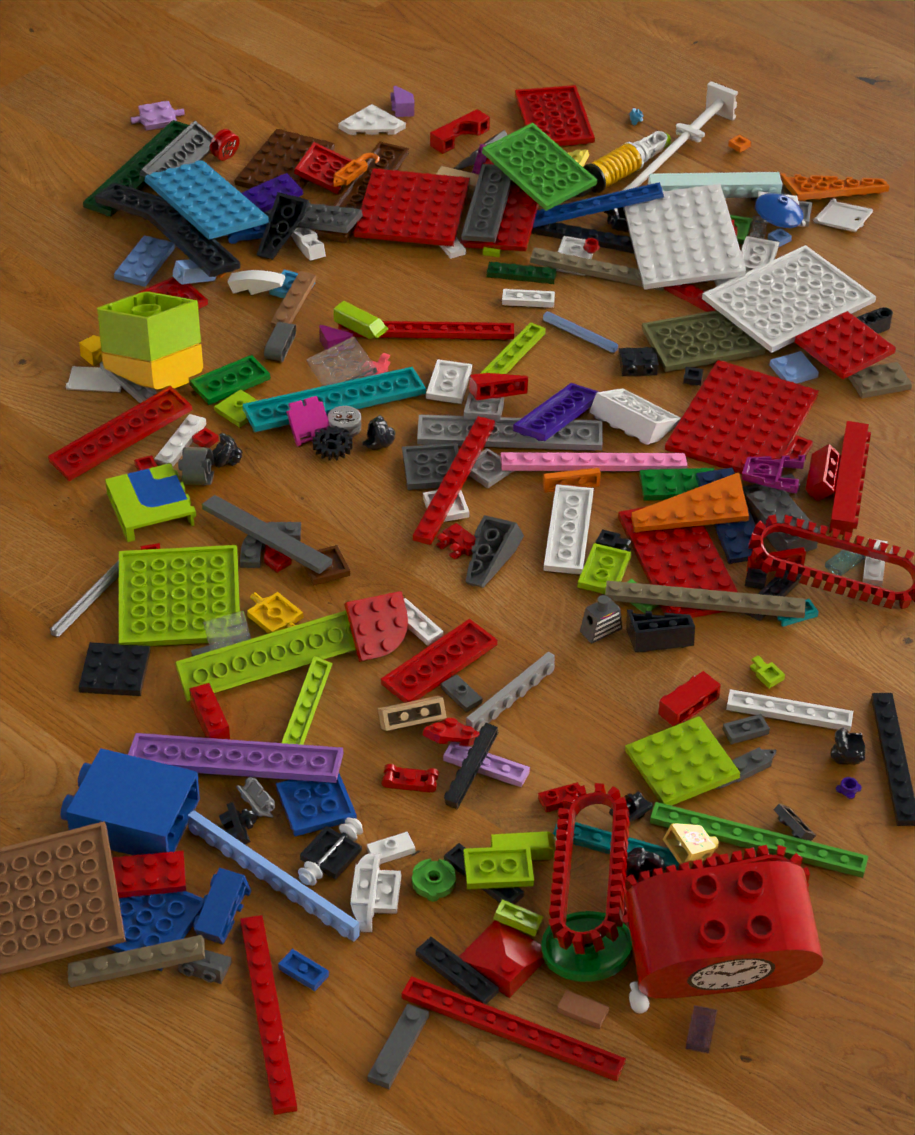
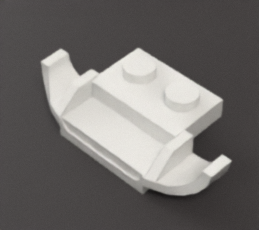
[350,853,401,932]

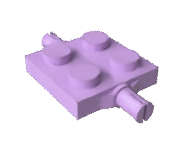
[130,101,185,131]

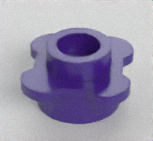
[836,777,862,799]

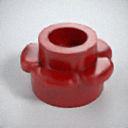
[583,238,600,254]

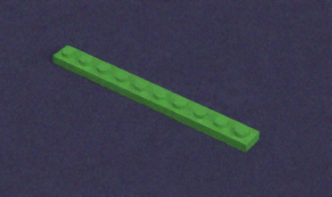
[650,802,868,878]

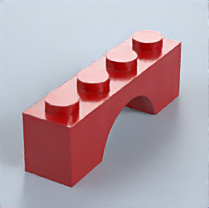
[430,109,490,154]

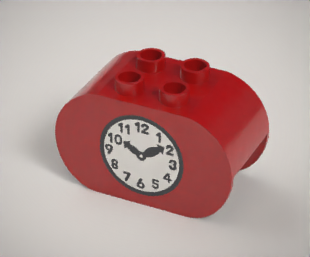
[623,861,824,999]

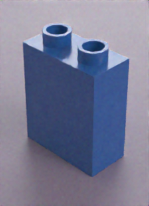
[60,748,200,855]

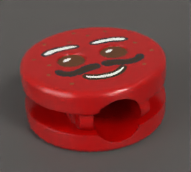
[209,129,240,161]

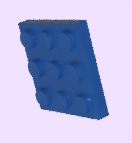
[276,773,357,837]

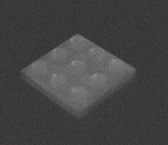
[307,337,377,386]

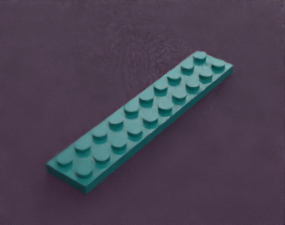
[243,367,426,432]

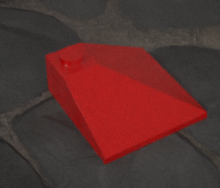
[459,920,544,998]

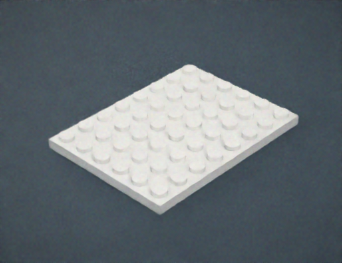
[623,184,746,289]
[702,245,876,353]

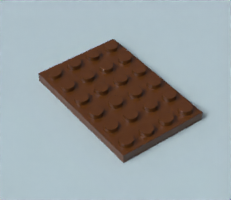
[234,129,335,190]

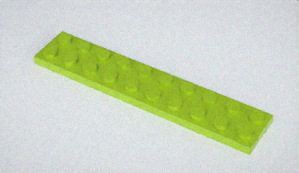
[175,610,356,702]

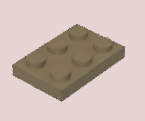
[848,362,912,398]

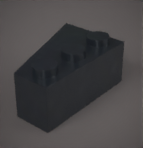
[626,609,695,652]

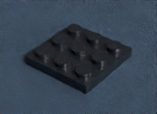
[79,642,151,696]

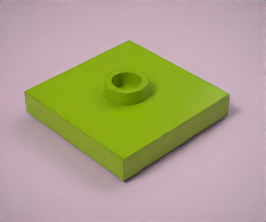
[214,389,258,428]

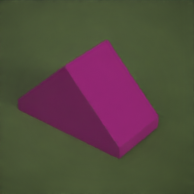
[319,325,353,355]

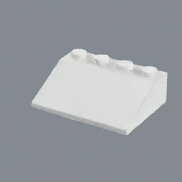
[589,388,681,444]

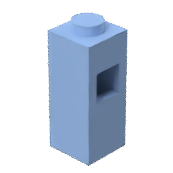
[172,259,216,284]

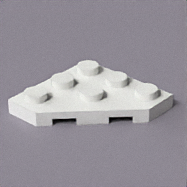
[338,104,406,135]

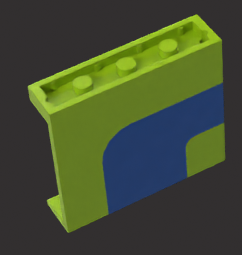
[105,463,196,542]

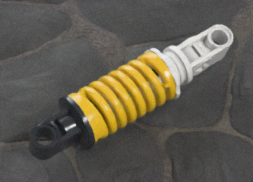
[576,131,667,197]

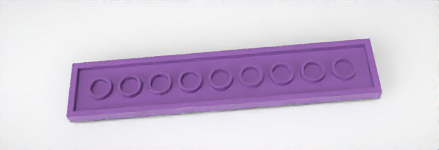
[128,733,343,783]

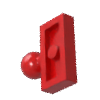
[538,782,580,817]

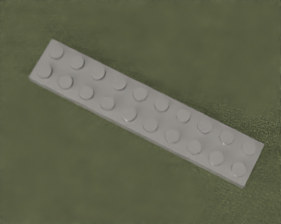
[417,415,603,451]

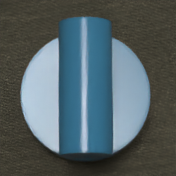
[629,108,644,125]

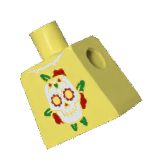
[663,824,719,868]

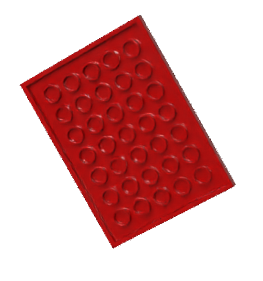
[665,360,819,474]

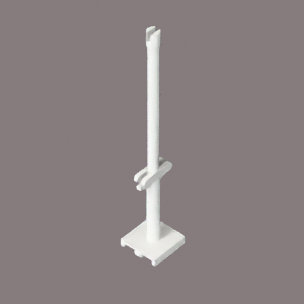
[622,81,738,191]

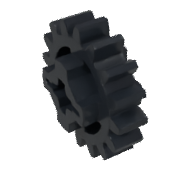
[313,426,353,461]

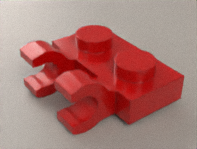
[436,523,476,560]

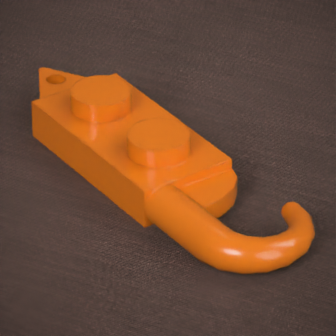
[333,153,379,187]

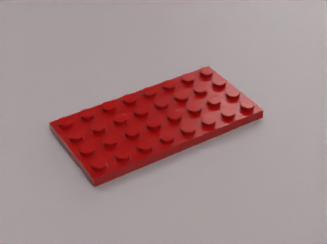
[460,158,539,252]
[618,506,738,618]

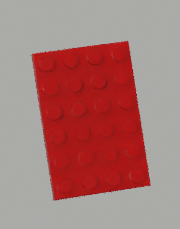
[515,85,595,146]

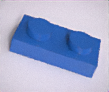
[278,949,329,991]

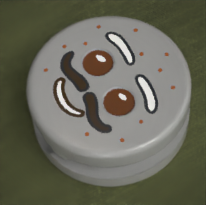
[327,406,361,437]

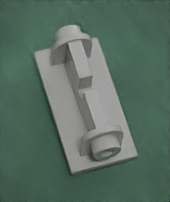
[236,777,275,817]

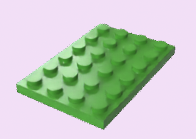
[482,123,597,211]

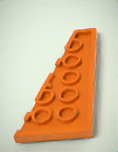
[780,173,889,201]
[631,472,749,532]

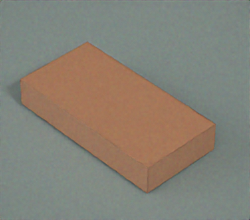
[557,990,609,1029]

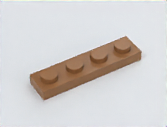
[271,271,316,327]

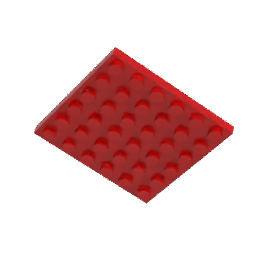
[354,168,470,247]

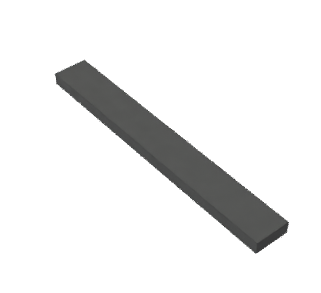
[202,495,332,574]

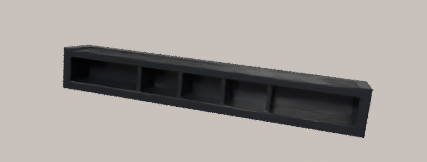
[444,723,499,809]

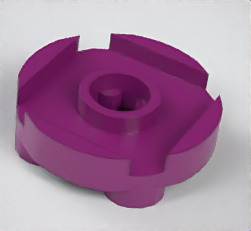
[472,144,487,174]

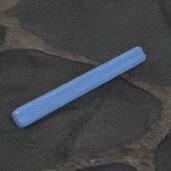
[543,311,618,353]

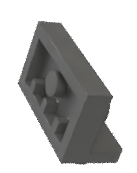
[178,950,232,984]

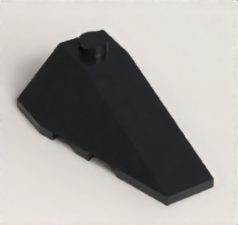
[257,192,309,260]

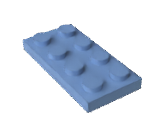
[114,236,175,287]

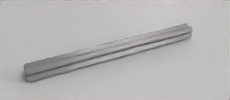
[50,560,119,637]

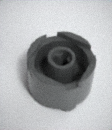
[178,447,214,485]

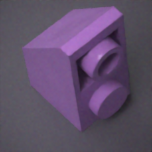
[390,86,414,117]

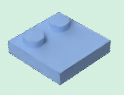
[769,351,819,384]

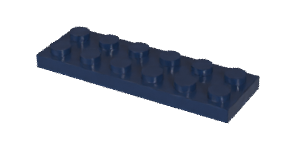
[696,468,755,564]

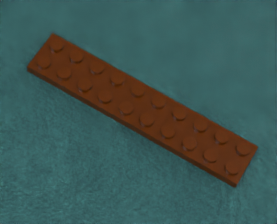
[315,141,409,243]

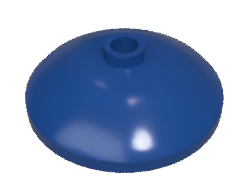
[755,193,804,228]

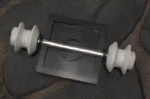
[298,818,363,886]

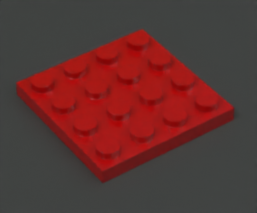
[794,311,896,379]

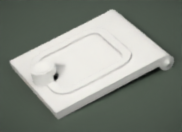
[813,198,873,232]

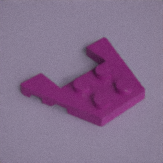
[742,455,806,493]

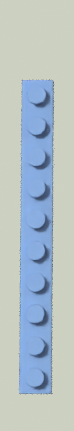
[188,810,360,942]

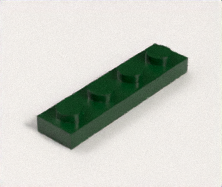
[487,262,556,284]

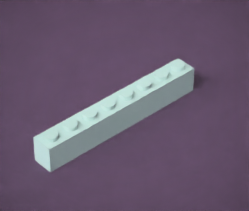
[648,172,782,198]

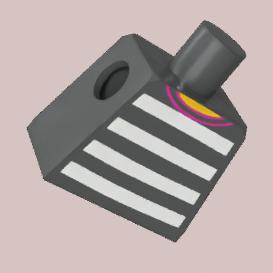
[580,595,622,644]

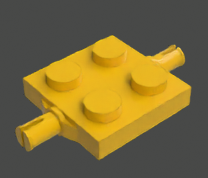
[247,592,304,633]

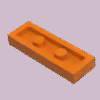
[543,468,601,493]

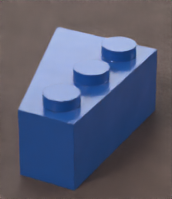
[193,868,252,944]

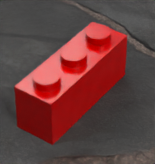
[806,444,841,502]
[658,671,721,726]
[189,683,230,740]

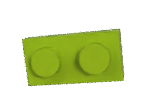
[493,899,543,937]

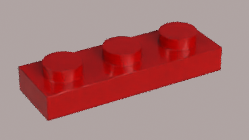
[747,547,806,572]

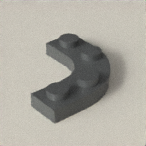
[240,522,301,568]

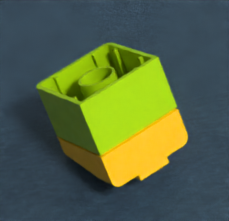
[97,292,203,389]

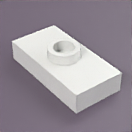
[367,832,415,864]

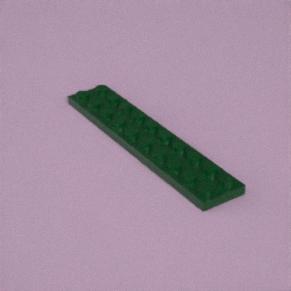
[83,120,189,217]

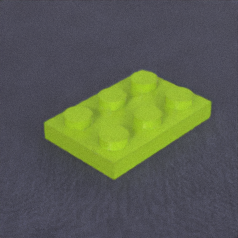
[577,543,631,594]
[464,846,534,889]

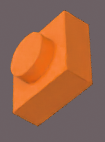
[728,135,751,153]

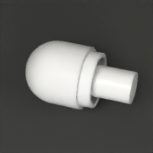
[629,981,649,1014]

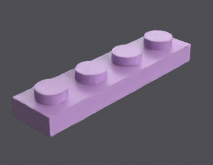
[443,742,530,787]

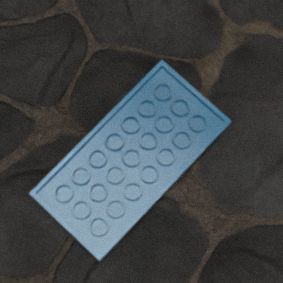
[145,161,269,240]

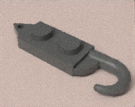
[714,747,776,789]

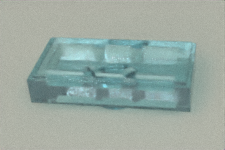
[825,550,865,576]

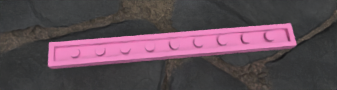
[500,452,687,471]

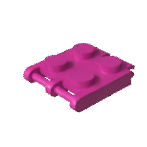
[286,396,330,447]

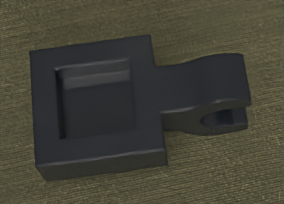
[595,529,631,552]

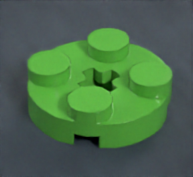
[412,859,456,902]

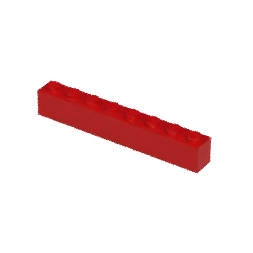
[829,421,871,535]

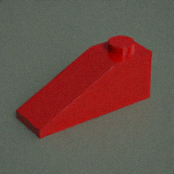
[469,373,528,401]

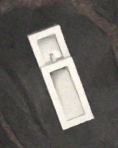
[291,227,326,260]
[227,270,286,295]

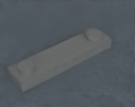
[368,1004,429,1089]

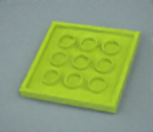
[625,716,740,806]

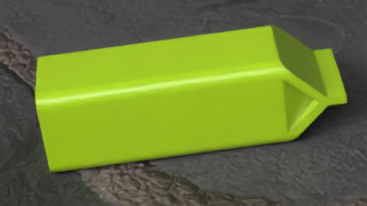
[333,301,389,339]
[491,831,557,861]

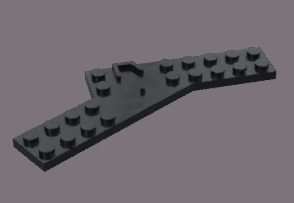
[95,182,241,277]

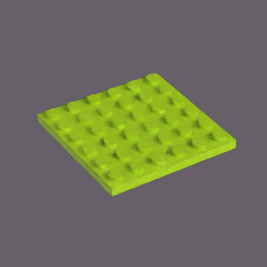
[119,545,241,646]

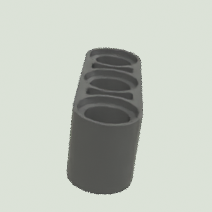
[264,322,296,362]

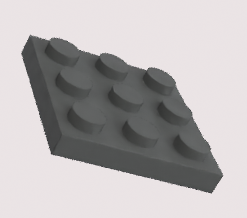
[402,443,464,490]

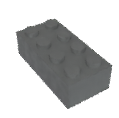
[746,487,819,552]

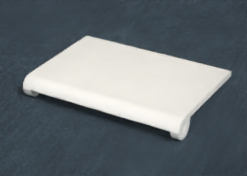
[66,366,122,392]

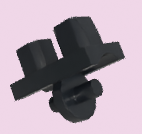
[609,791,653,822]
[219,802,257,845]

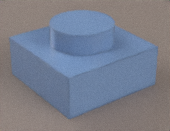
[767,228,792,247]

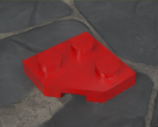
[422,717,480,746]

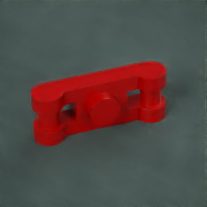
[381,764,439,793]

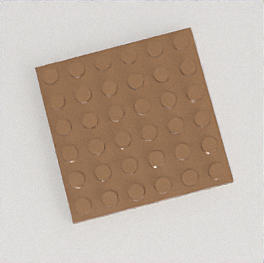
[0,821,126,974]

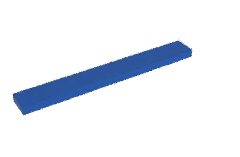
[533,182,664,227]

